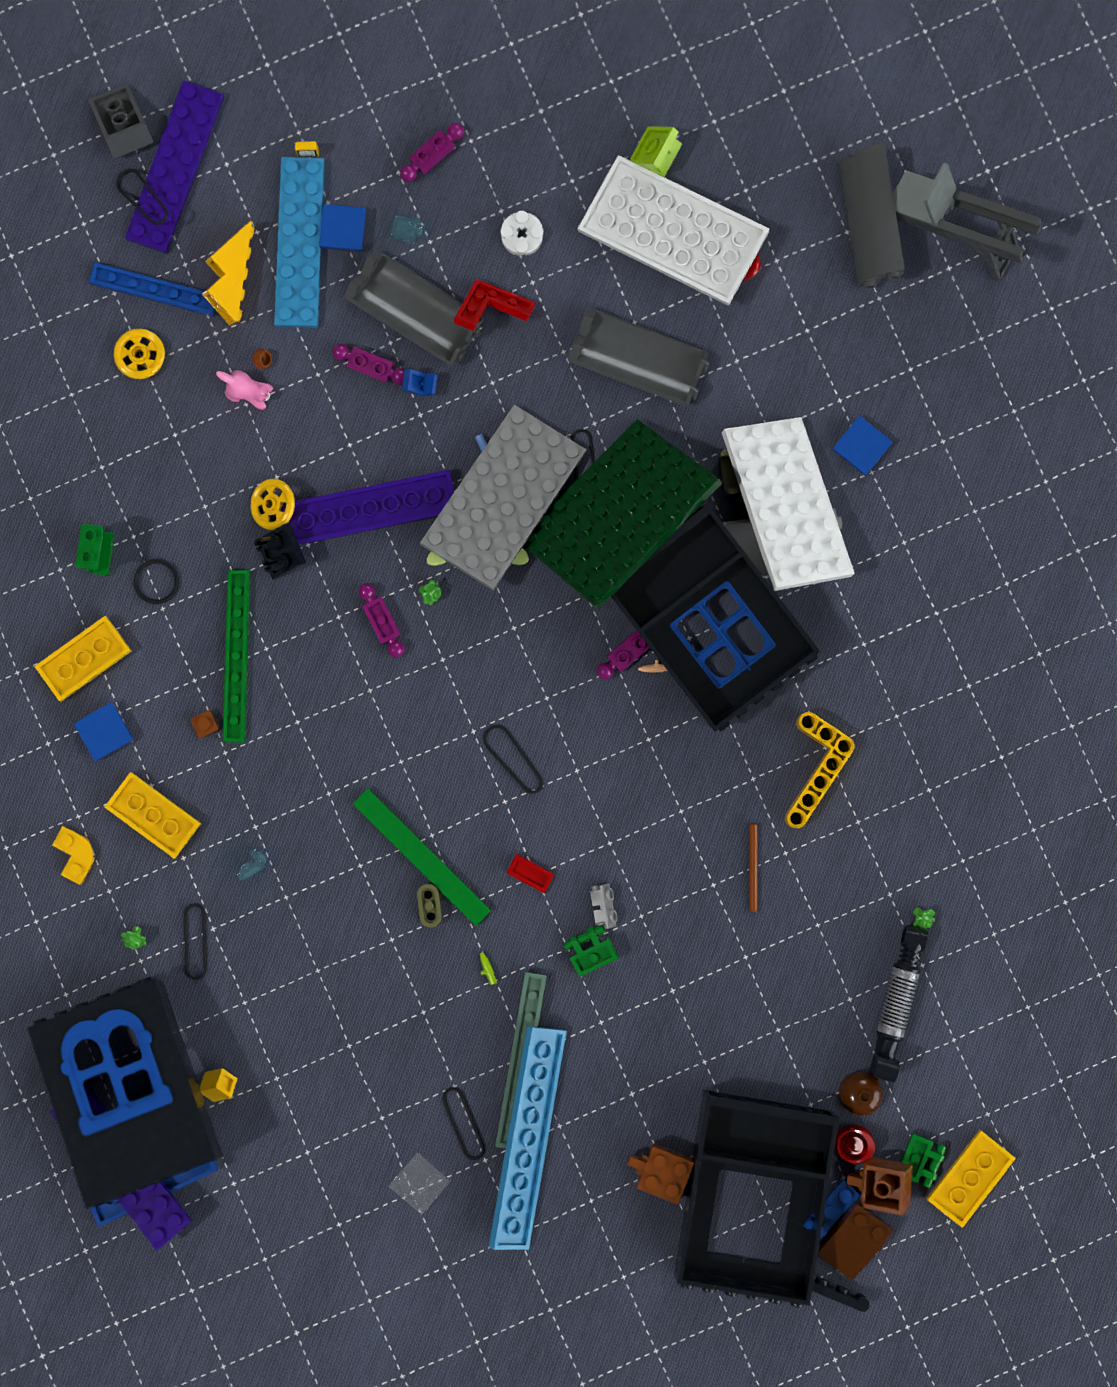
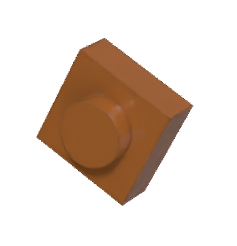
[190,710,220,739]

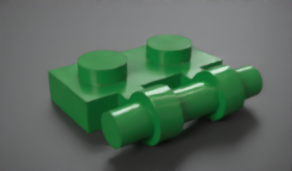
[563,924,619,977]
[900,1133,947,1188]

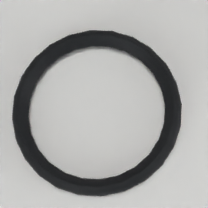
[134,559,179,604]

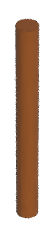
[749,824,758,912]

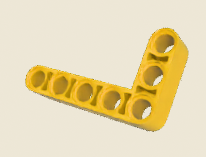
[785,712,854,828]

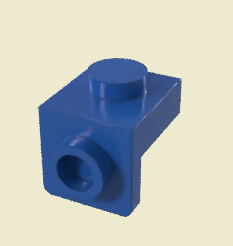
[402,369,438,396]

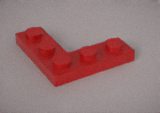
[454,279,536,331]

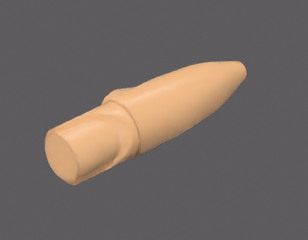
[638,660,667,673]

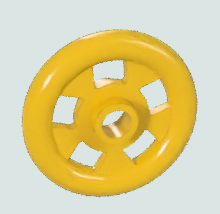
[114,329,165,379]
[250,479,295,530]

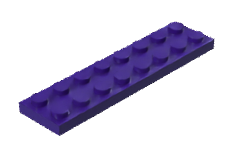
[125,80,224,254]
[281,470,454,546]
[49,1083,193,1251]

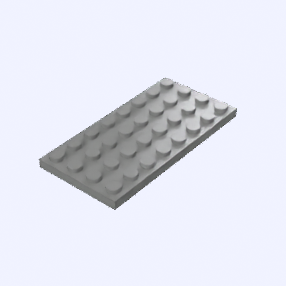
[420,405,586,591]

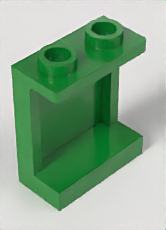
[75,523,115,576]

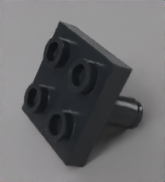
[254,523,306,580]

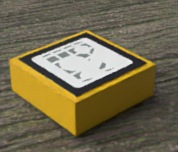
[295,141,319,157]

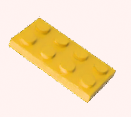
[34,616,132,702]
[104,772,202,859]
[926,1129,1016,1228]

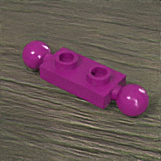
[400,123,464,182]
[332,344,404,385]
[358,583,405,658]
[597,630,650,680]

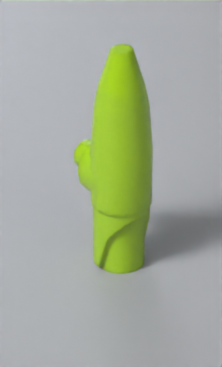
[480,952,497,985]

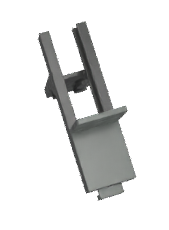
[893,163,1042,281]

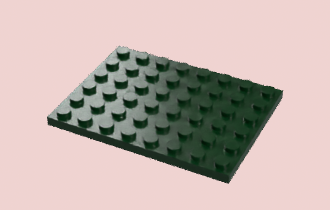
[523,419,722,609]

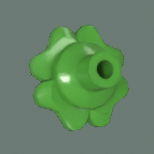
[419,580,441,605]
[913,907,935,930]
[121,926,146,950]

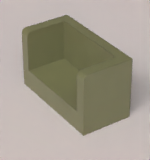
[719,451,742,498]

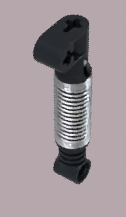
[869,925,928,1083]

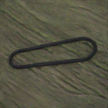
[117,169,168,225]
[483,725,543,794]

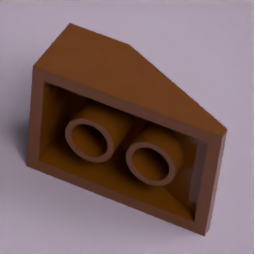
[818,1201,893,1280]

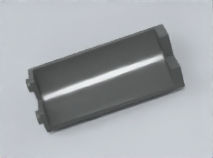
[838,143,905,289]
[344,249,484,367]
[568,307,710,407]

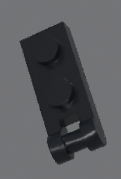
[812,1276,870,1312]

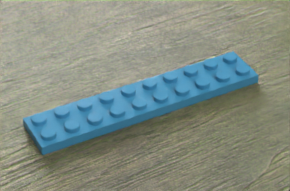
[489,1026,567,1250]

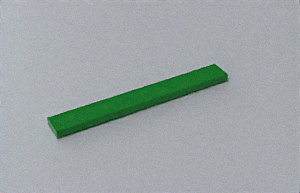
[223,570,250,743]
[353,788,491,926]

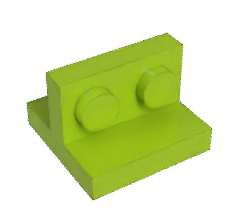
[629,126,682,177]

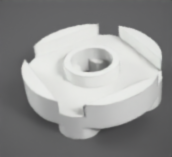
[501,211,543,255]

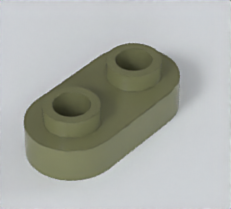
[417,884,442,928]

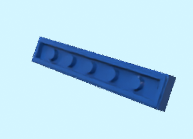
[89,262,215,317]

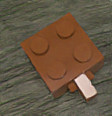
[627,1143,694,1204]
[847,1157,912,1216]

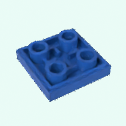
[319,204,366,252]
[832,415,893,476]
[74,702,134,762]

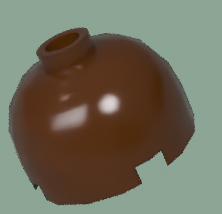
[838,1071,883,1116]

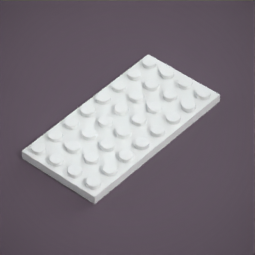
[578,155,769,306]
[722,417,855,591]

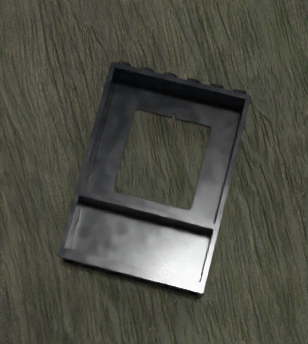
[674,1090,839,1308]

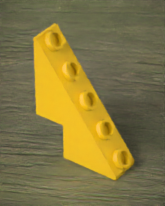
[202,221,254,326]

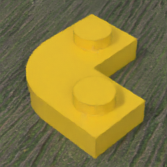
[52,826,95,885]

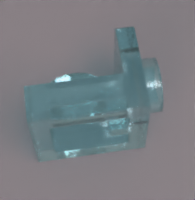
[391,215,424,244]
[237,849,267,881]

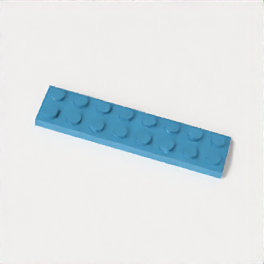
[274,157,325,328]

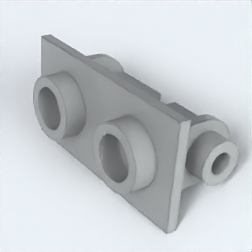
[590,883,617,929]

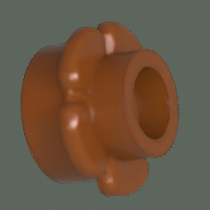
[252,348,272,369]

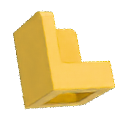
[200,1068,238,1102]

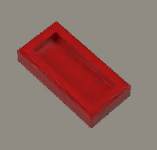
[506,854,555,893]

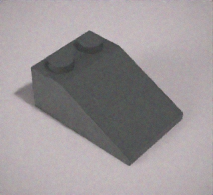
[88,84,153,158]

